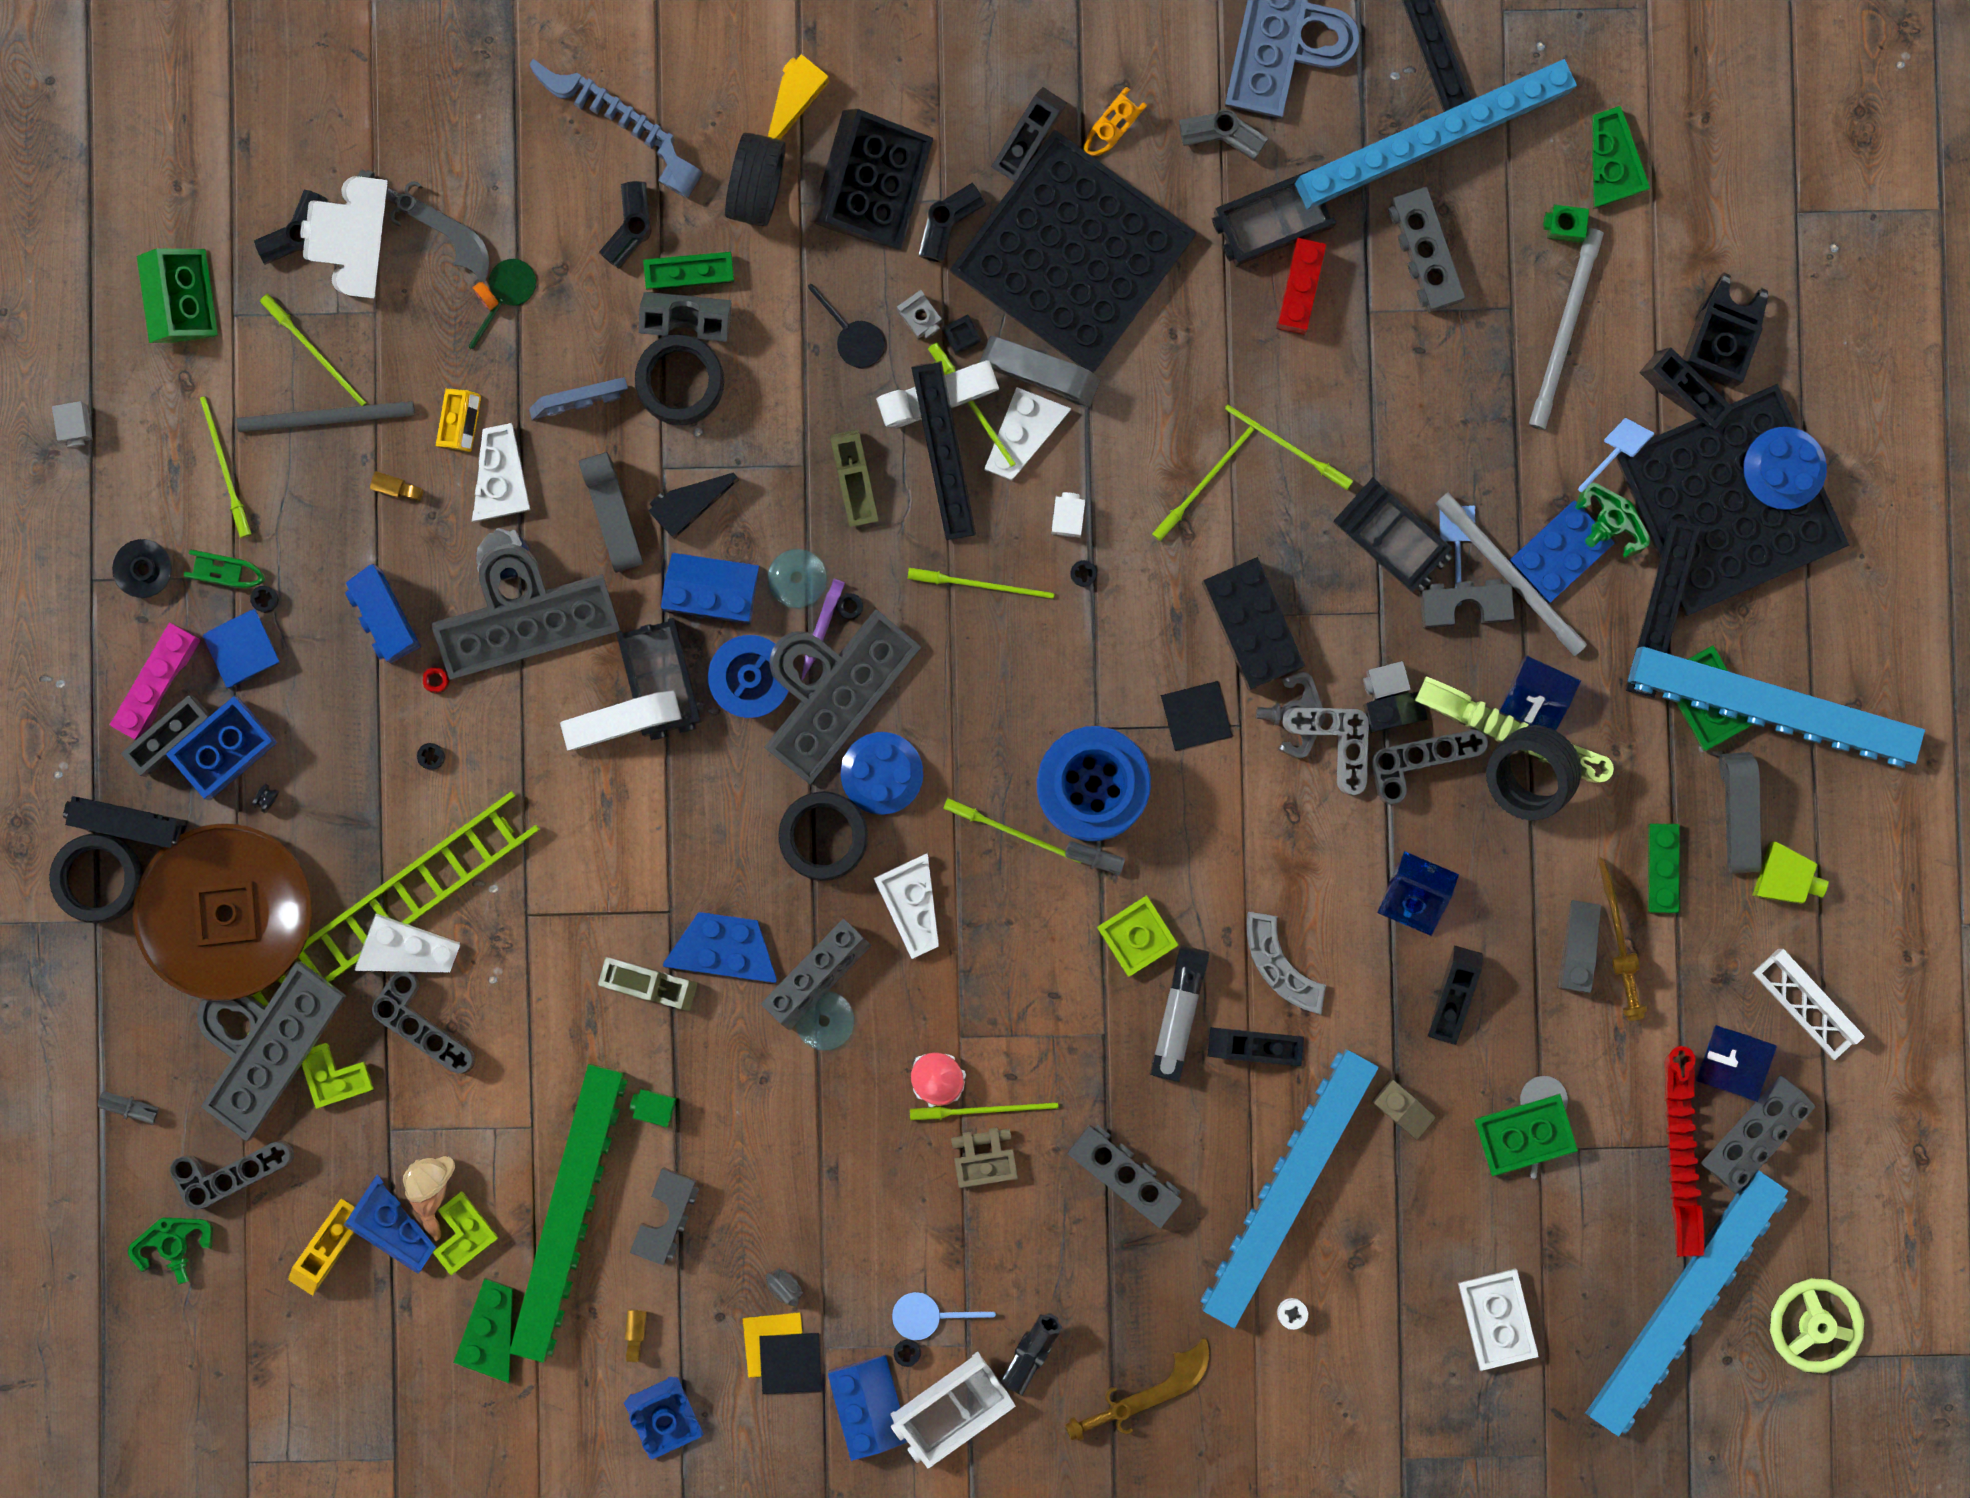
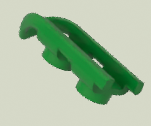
[184,549,265,588]

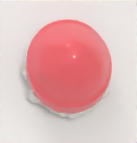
[911,1052,966,1107]

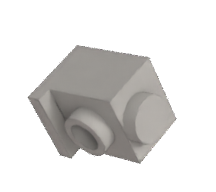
[897,290,942,339]

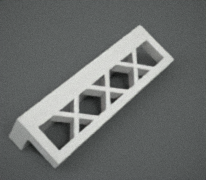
[1753,949,1865,1060]

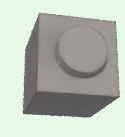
[52,401,93,448]
[1363,661,1411,700]

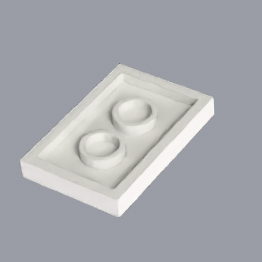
[1458,1269,1539,1371]

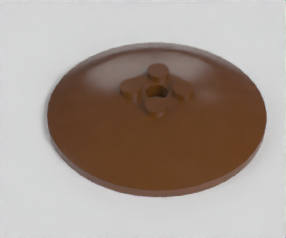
[133,823,312,1001]

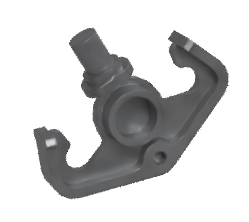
[1256,672,1325,759]

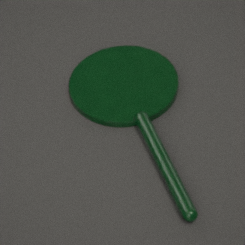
[469,259,536,349]

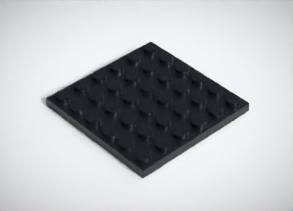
[950,129,1197,373]
[1615,384,1849,616]

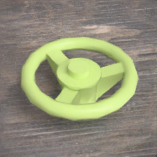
[1770,1278,1864,1373]

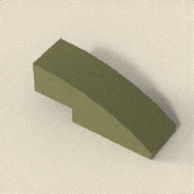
[830,429,878,527]
[598,957,698,1011]

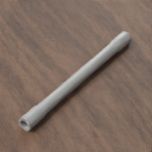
[1529,228,1604,430]
[1435,492,1587,656]

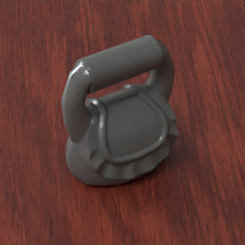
[766,1268,804,1307]

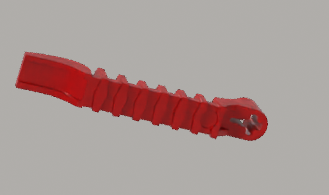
[1664,1046,1704,1257]

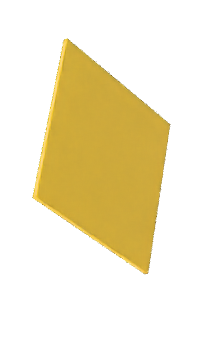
[743,1312,802,1378]

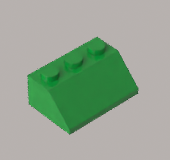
[136,248,218,343]

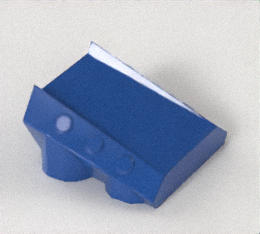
[624,1376,704,1460]

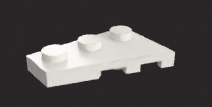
[984,387,1071,481]

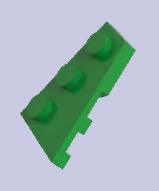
[1591,106,1650,209]
[453,1278,513,1383]

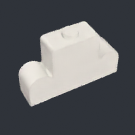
[300,176,388,298]

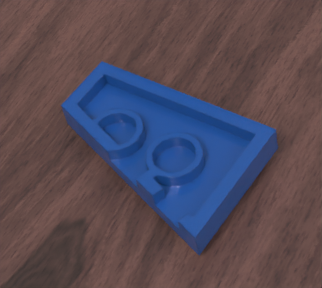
[344,1175,436,1274]

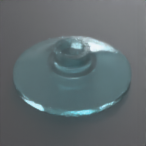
[768,549,827,608]
[795,991,854,1050]

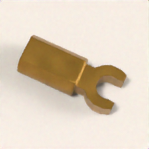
[370,471,424,502]
[625,1309,647,1362]

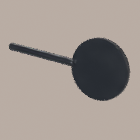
[808,284,884,368]

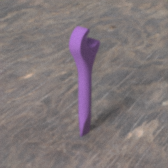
[801,578,845,681]

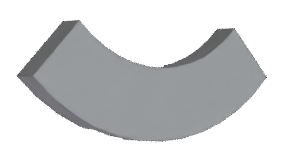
[1246,912,1326,1014]

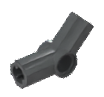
[1179,109,1268,161]

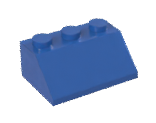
[661,553,760,624]
[345,564,421,663]
[828,1355,908,1461]

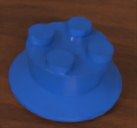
[1743,427,1827,510]
[708,635,788,718]
[841,732,923,815]

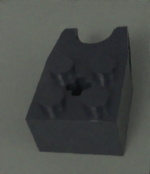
[1683,272,1768,388]

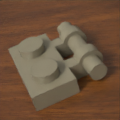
[951,1127,1018,1188]

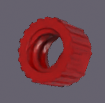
[422,667,450,694]

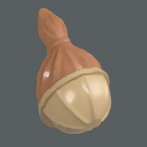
[403,1156,455,1241]

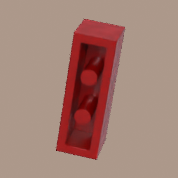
[1276,238,1326,335]

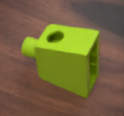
[1752,842,1829,904]

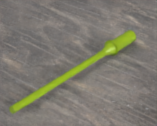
[260,294,366,406]
[928,343,1016,467]
[200,396,251,538]
[1225,404,1353,490]
[1152,426,1254,542]
[907,568,1054,599]
[943,798,1081,863]
[910,1103,1058,1121]

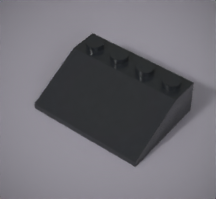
[810,109,933,250]

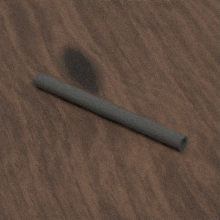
[237,401,415,432]

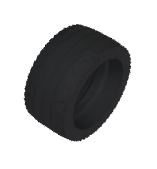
[725,133,786,226]
[635,335,725,425]
[1486,725,1582,821]
[778,791,868,881]
[49,834,143,923]

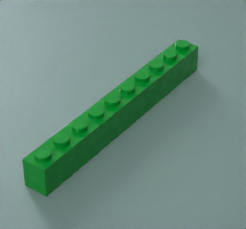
[509,1063,628,1363]

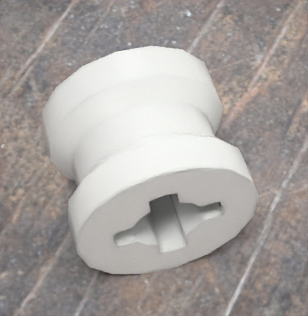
[1277,1298,1308,1330]

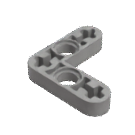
[1282,707,1369,795]

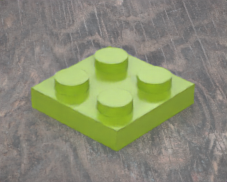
[1097,895,1179,977]

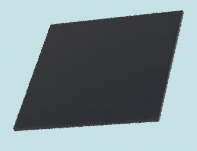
[1161,681,1232,751]
[759,1333,822,1394]

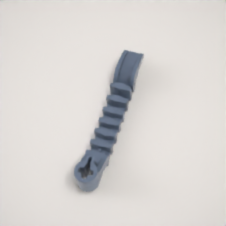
[529,59,703,198]

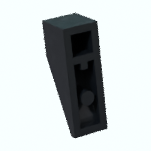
[991,87,1067,182]
[1639,347,1733,430]
[649,472,739,540]
[1428,945,1483,1045]
[1207,1027,1304,1066]

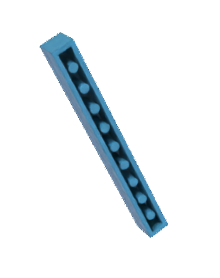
[1295,59,1577,210]
[1627,647,1925,768]
[1200,1049,1379,1329]
[1585,1170,1788,1437]

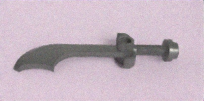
[357,169,489,283]

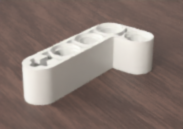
[876,361,999,428]
[560,691,682,751]

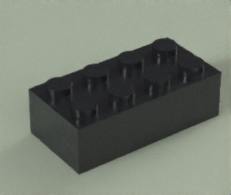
[1202,557,1305,691]

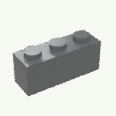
[120,695,211,777]

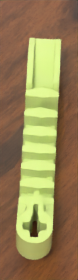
[1415,677,1614,783]

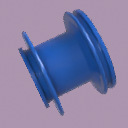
[1037,726,1151,841]

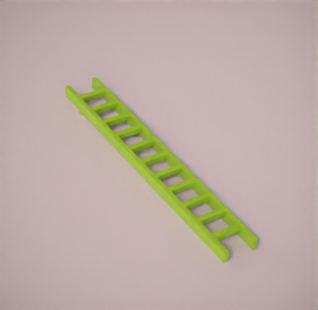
[247,791,541,1035]

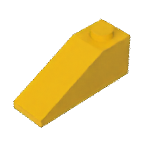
[768,54,829,140]
[288,1199,355,1296]

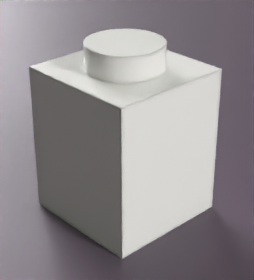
[1051,492,1085,538]

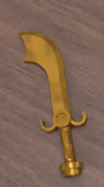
[1598,857,1647,1021]
[1065,1338,1209,1441]

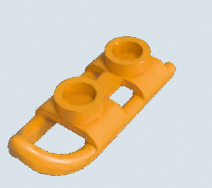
[1084,87,1147,157]

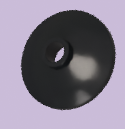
[112,539,172,598]

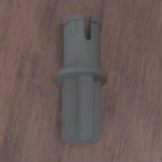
[1065,841,1125,876]
[98,1091,159,1125]

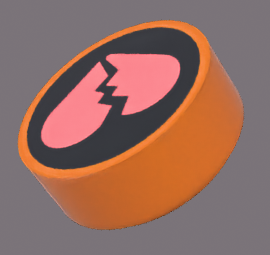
[472,282,498,311]

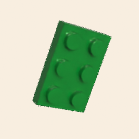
[1676,645,1752,752]
[1474,1093,1578,1176]

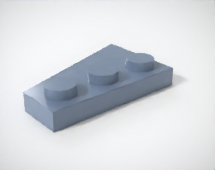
[529,377,628,420]

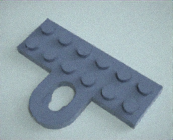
[1225,0,1359,119]

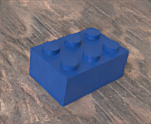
[166,696,278,800]

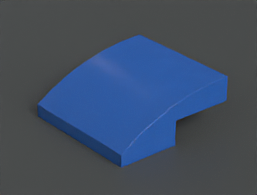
[203,609,280,689]

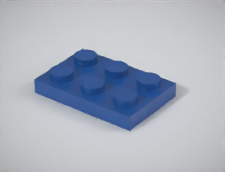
[1509,500,1614,604]

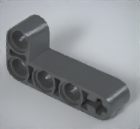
[979,336,1101,408]
[579,452,644,573]
[1372,730,1488,805]
[1719,752,1761,874]
[372,972,475,1073]
[170,1141,294,1210]

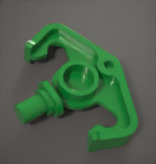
[1575,483,1650,558]
[128,1217,213,1285]

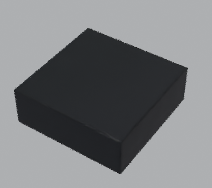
[942,314,982,355]

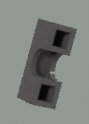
[638,292,732,342]
[1420,579,1514,628]
[630,1167,700,1265]

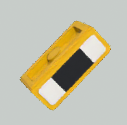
[435,388,481,452]

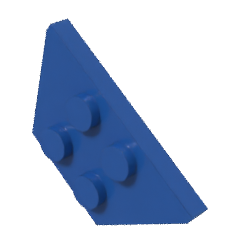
[663,912,777,983]

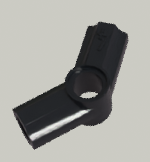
[599,181,652,270]
[919,182,986,263]
[254,189,329,265]
[1000,1313,1062,1395]

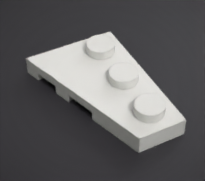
[472,423,531,522]
[874,853,939,959]
[355,914,460,972]

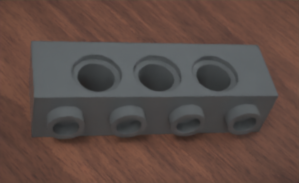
[1388,187,1465,313]
[761,918,872,1031]
[1701,1075,1816,1194]
[1067,1124,1182,1229]

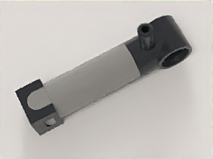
[1149,945,1210,1082]

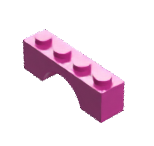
[110,622,201,740]

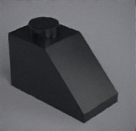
[1363,691,1428,733]

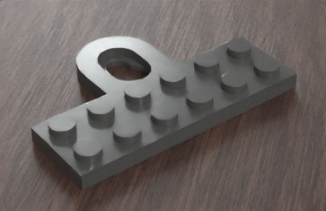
[432,544,620,680]
[764,609,921,785]
[197,961,347,1141]

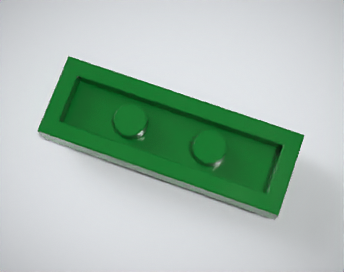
[643,252,734,290]
[1648,823,1679,913]

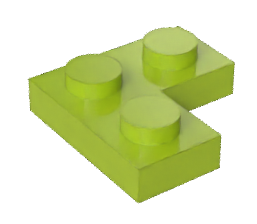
[302,1043,374,1109]
[433,1191,499,1275]

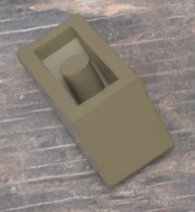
[1371,1079,1436,1140]

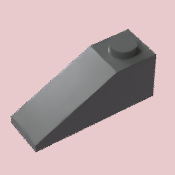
[1557,900,1601,993]

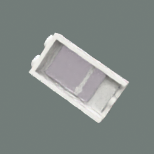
[890,1352,1016,1469]

